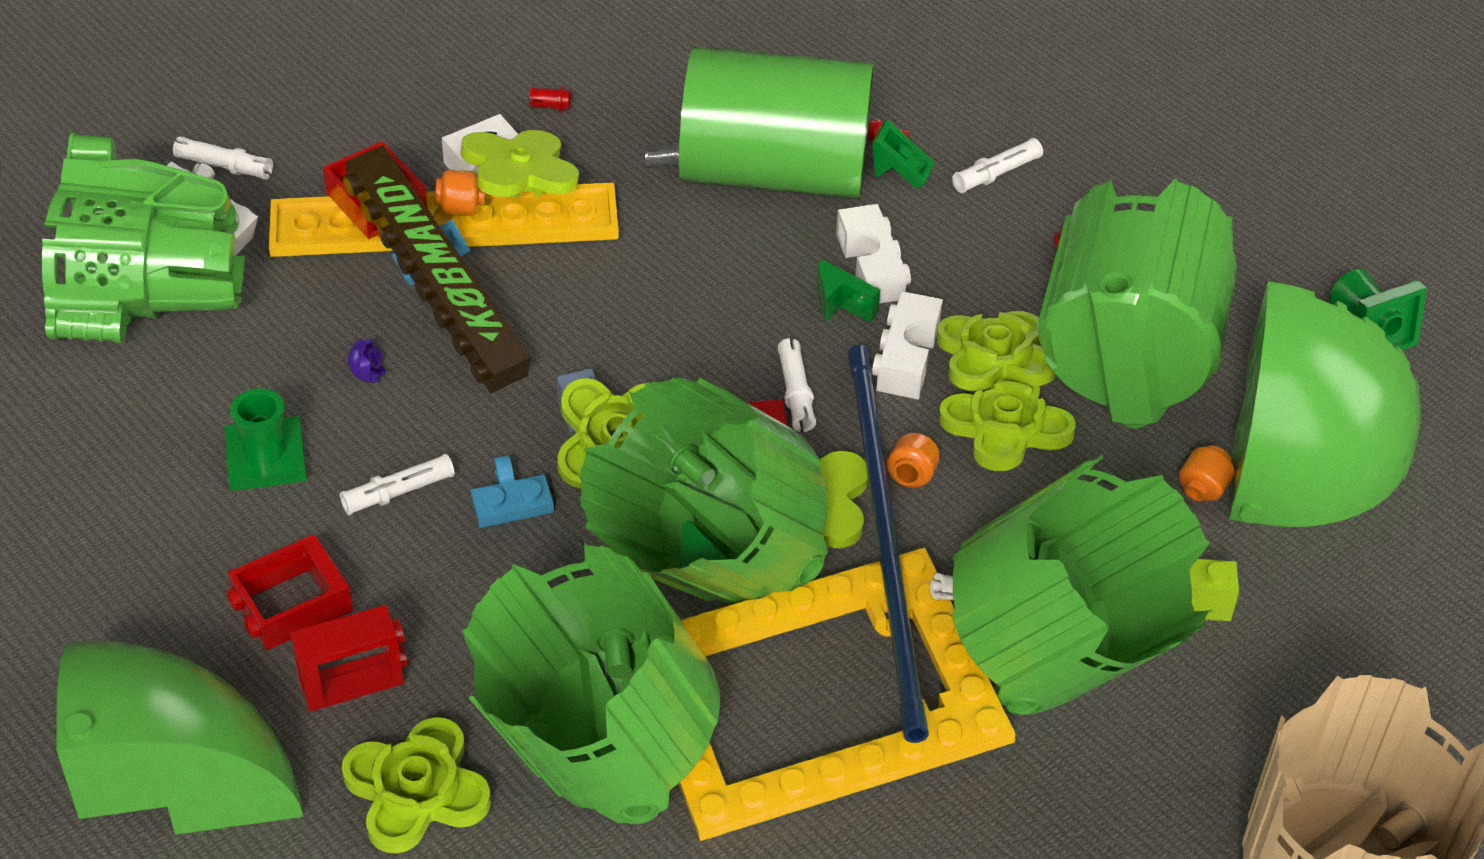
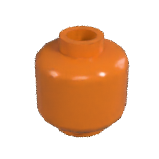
[435,170,485,216]
[887,433,940,488]
[1179,445,1235,502]

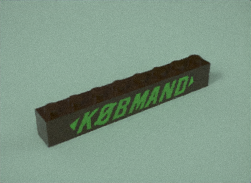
[343,145,531,394]

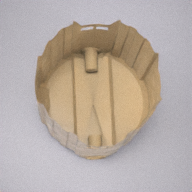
[1242,675,1484,859]

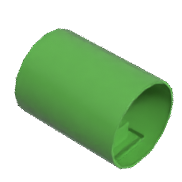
[679,46,874,199]

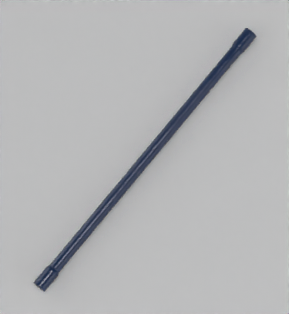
[848,345,929,743]

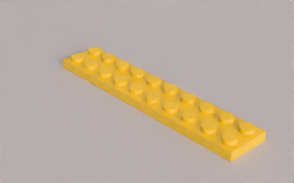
[269,182,619,257]

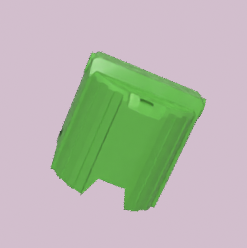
[1038,178,1237,429]
[580,378,828,603]
[952,454,1214,715]
[462,541,720,824]

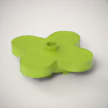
[460,130,579,198]
[937,311,1056,391]
[557,378,649,488]
[939,378,1076,471]
[752,451,868,548]
[342,717,491,853]

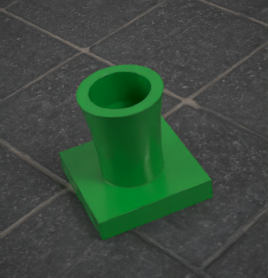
[1330,269,1427,350]
[224,388,307,491]

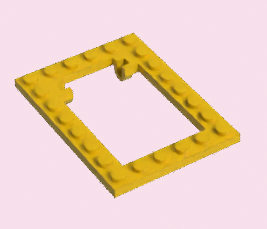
[679,548,1015,841]

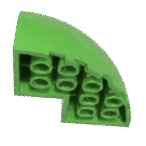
[1229,281,1421,527]
[56,641,304,835]

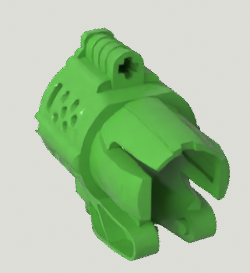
[42,132,245,343]

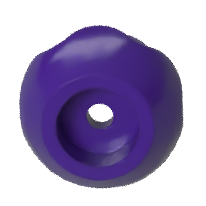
[348,338,386,383]

